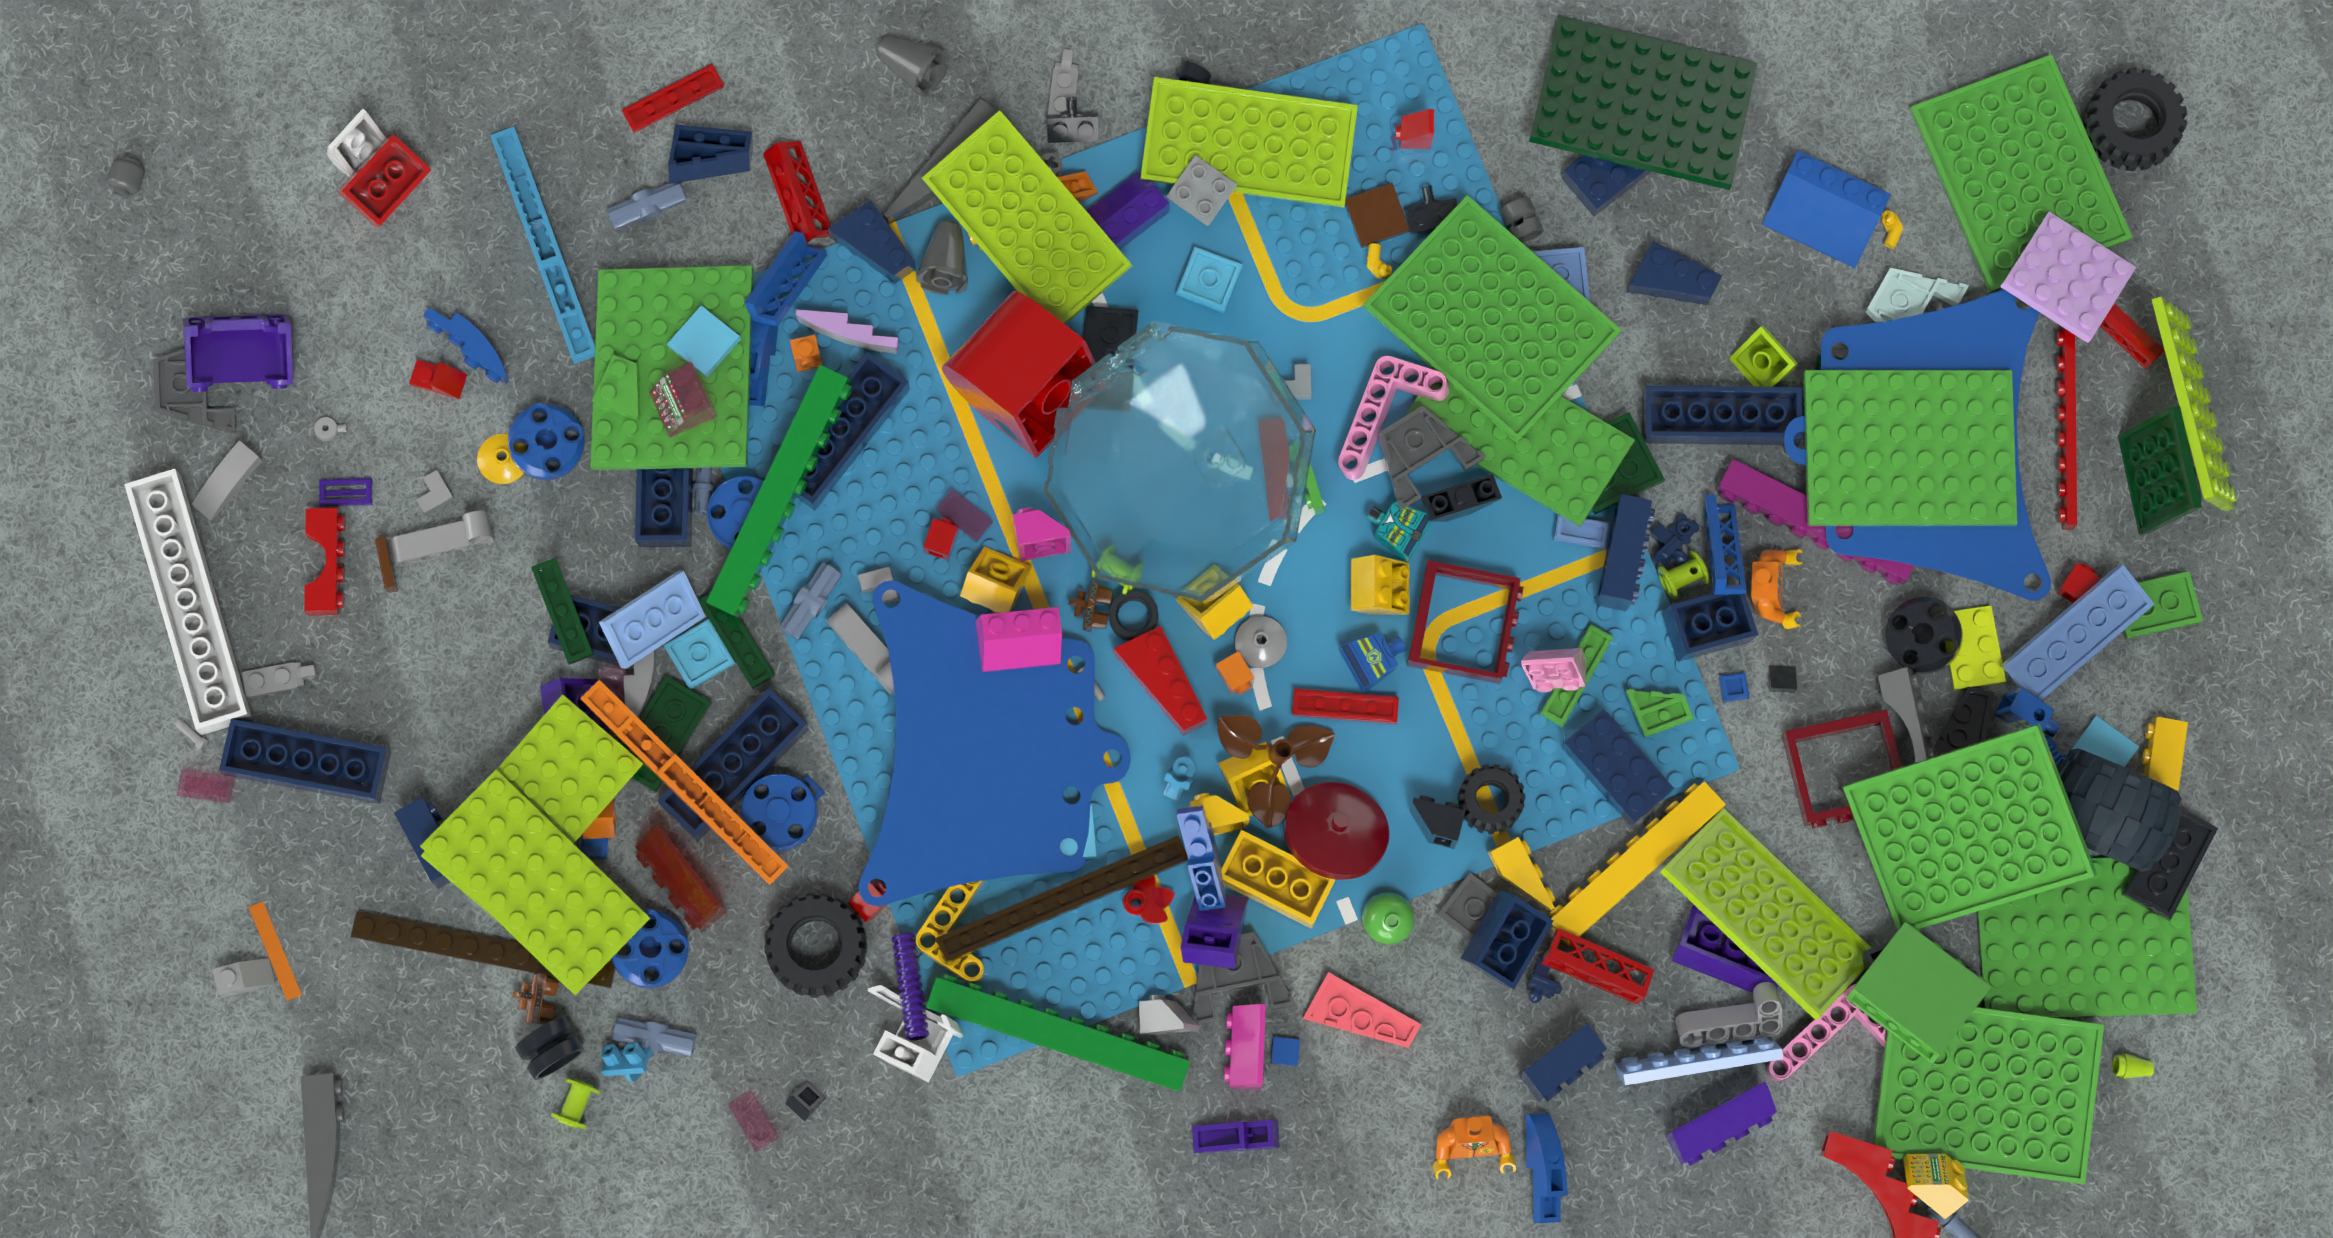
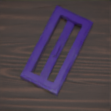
[319,478,373,507]

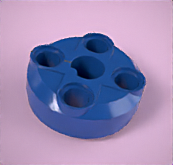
[508,403,584,481]
[707,476,764,549]
[741,774,818,851]
[611,909,689,989]

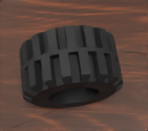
[1457,764,1526,834]

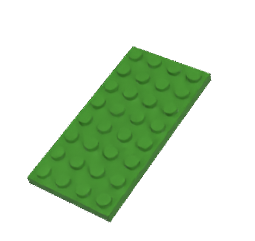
[1405,382,1635,528]

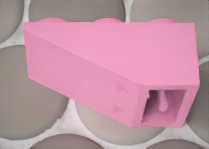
[1521,648,1586,692]

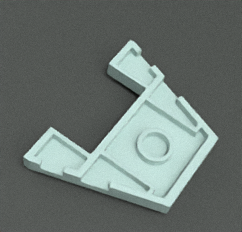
[1866,268,1969,323]

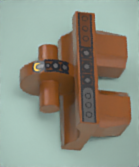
[512,973,559,1023]

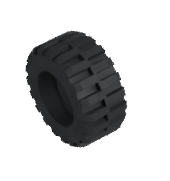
[2083,68,2187,171]
[764,893,867,998]

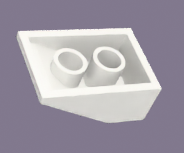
[327,109,385,177]

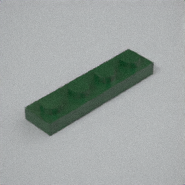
[531,557,594,665]
[698,593,775,689]

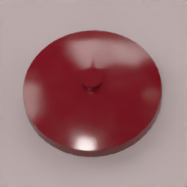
[1284,782,1390,880]

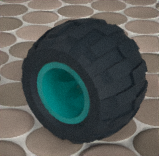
[2056,748,2182,872]

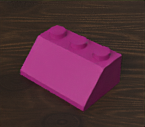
[1013,508,1071,562]
[975,607,1062,672]
[1224,1004,1266,1090]

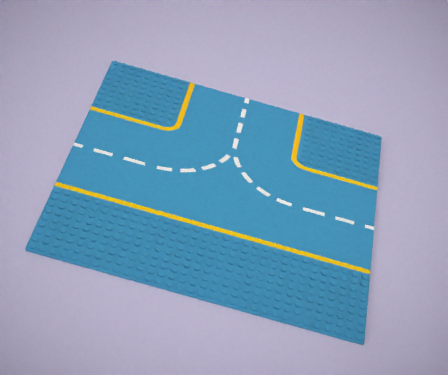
[720,24,1739,1076]

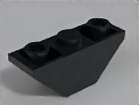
[1421,474,1502,522]

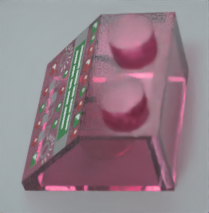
[649,362,717,438]

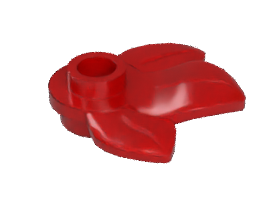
[1123,876,1175,924]

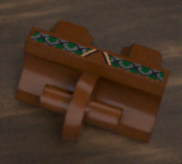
[1068,580,1113,632]

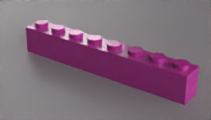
[1717,459,1914,585]

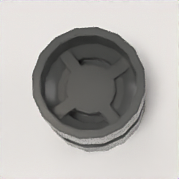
[1500,197,1544,243]

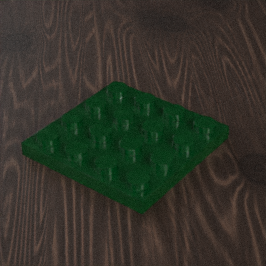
[2118,406,2202,535]

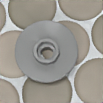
[1235,616,1287,668]

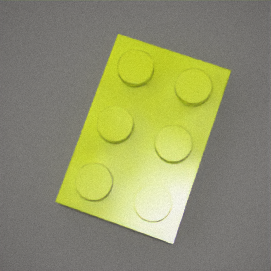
[1939,606,2006,691]

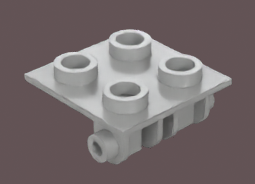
[1166,155,1237,226]

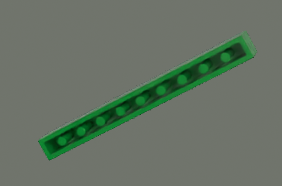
[706,365,852,618]
[926,974,1190,1092]

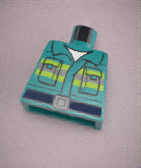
[1366,502,1431,563]

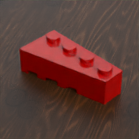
[1113,626,1207,736]

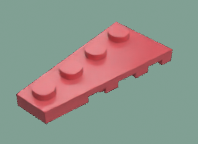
[1303,972,1422,1048]

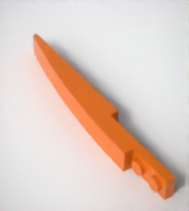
[580,680,789,885]

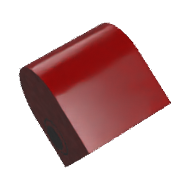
[942,291,1106,459]

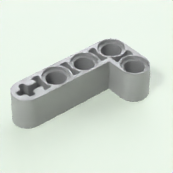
[389,511,494,567]
[826,604,894,696]
[1675,982,1783,1048]

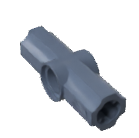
[606,182,687,231]
[779,563,842,640]
[613,1018,697,1057]

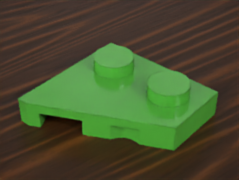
[592,354,641,421]
[1625,689,1694,739]

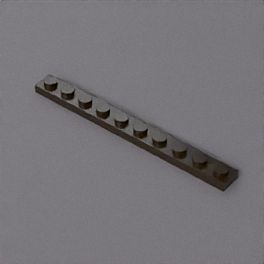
[935,836,1189,964]
[351,911,616,989]

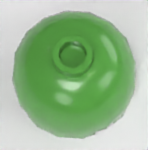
[1361,891,1415,945]

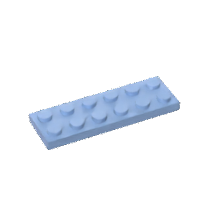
[1615,1037,1783,1085]

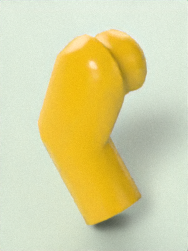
[1881,210,1903,249]
[1367,243,1392,279]

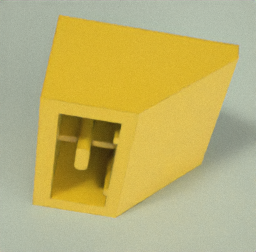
[1351,555,1410,615]

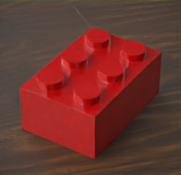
[336,134,432,227]

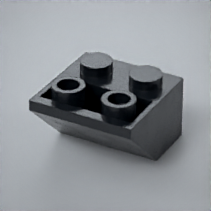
[1409,795,1466,849]

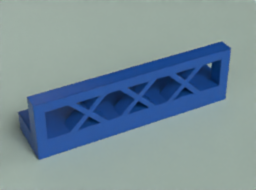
[745,232,827,326]
[1703,494,1746,595]

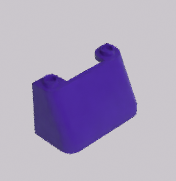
[183,314,293,392]

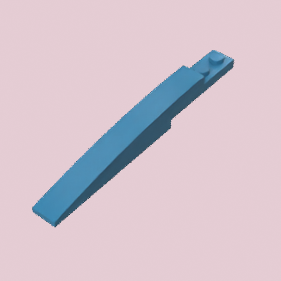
[490,127,595,364]

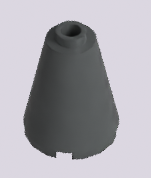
[876,36,949,97]
[916,220,968,295]

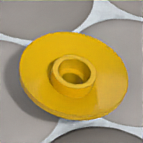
[477,433,528,484]

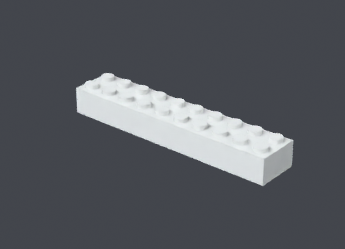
[124,469,252,735]

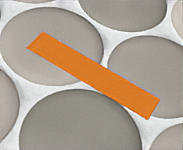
[248,902,302,1001]

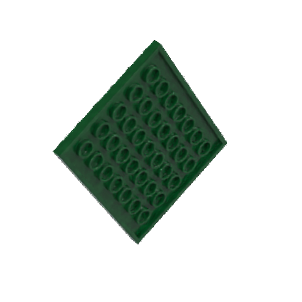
[1529,15,1757,190]

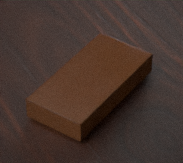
[375,536,398,593]

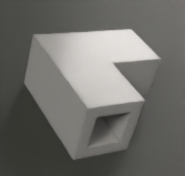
[1278,364,1312,400]
[416,470,454,516]
[858,567,899,604]

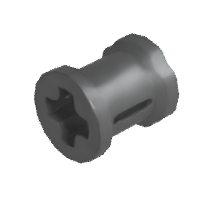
[1041,153,1062,177]

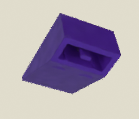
[1181,894,1249,969]

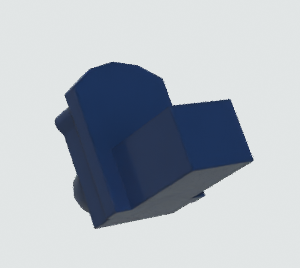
[1651,524,1687,567]
[1527,956,1562,1003]

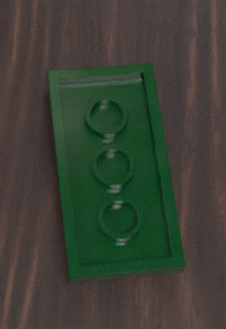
[622,676,711,793]

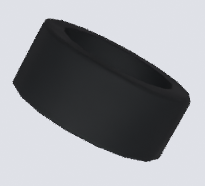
[1109,590,1159,641]

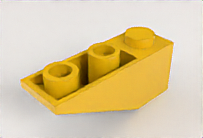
[1487,837,1555,910]

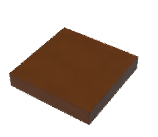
[1345,183,1410,248]

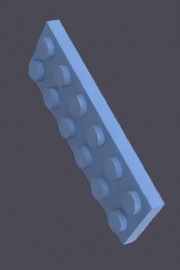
[2000,564,2154,700]

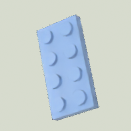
[599,571,706,668]

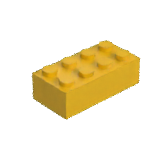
[1221,830,1336,929]

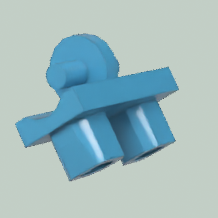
[1163,756,1196,801]
[601,1042,653,1082]

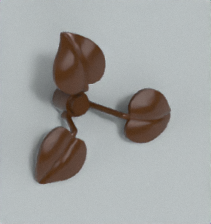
[1218,714,1335,828]

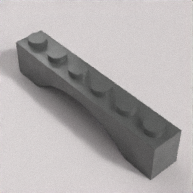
[1878,667,1938,763]

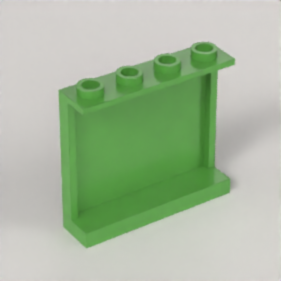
[1846,922,1991,1064]

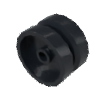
[514,1017,585,1080]

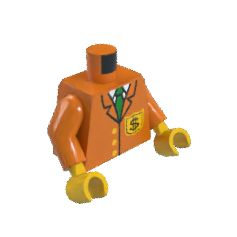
[1751,549,1803,629]
[1433,1116,1516,1179]

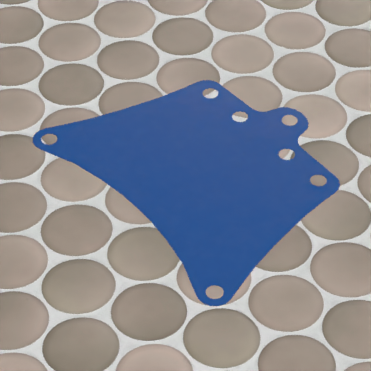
[1784,289,2051,601]
[858,580,1131,907]

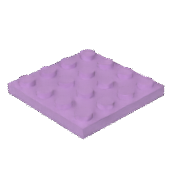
[2000,211,2136,343]

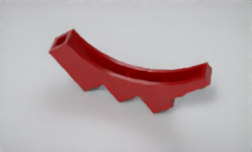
[1820,1130,1941,1238]

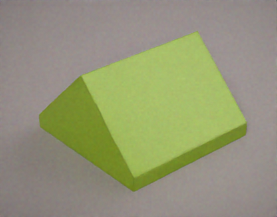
[1729,325,1798,387]

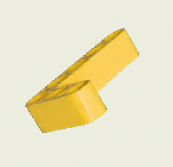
[916,880,985,984]

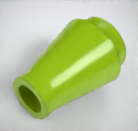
[2112,1053,2154,1079]

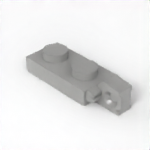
[1048,49,1079,115]
[242,662,317,699]

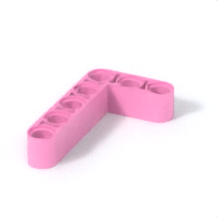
[1338,356,1450,480]
[1766,984,1887,1081]

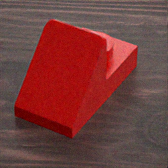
[409,360,467,399]

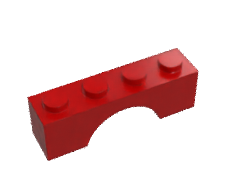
[304,508,346,616]

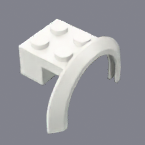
[867,985,963,1083]

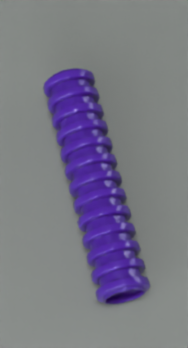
[891,933,930,1041]

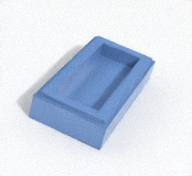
[1553,515,1610,550]

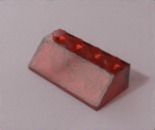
[635,824,727,933]

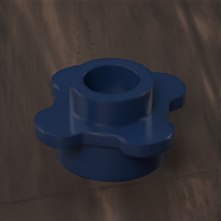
[1668,514,1699,545]

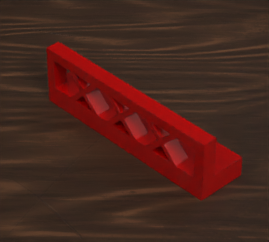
[763,141,831,243]
[2100,303,2165,370]
[1541,928,1655,1004]

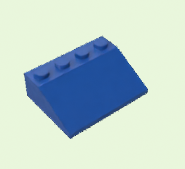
[1762,151,1891,269]

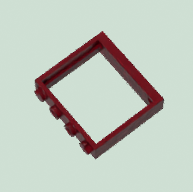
[1407,560,1524,684]
[1782,710,1901,829]

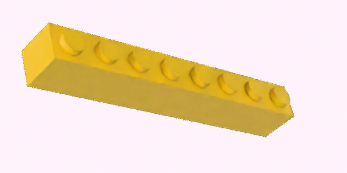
[1548,781,1726,947]

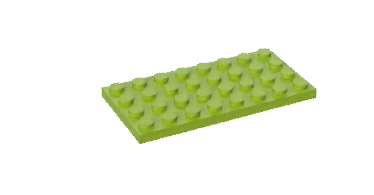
[1140,77,1358,208]
[922,110,1133,325]
[2151,296,2237,511]
[421,694,643,918]
[420,770,650,996]
[1660,808,1871,1021]

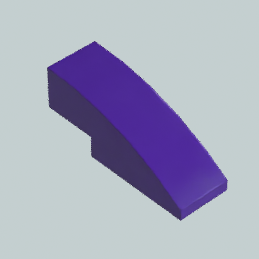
[1192,1120,1280,1153]

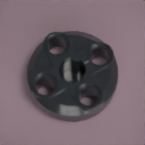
[1885,597,1963,674]

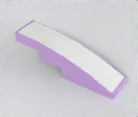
[796,309,899,354]

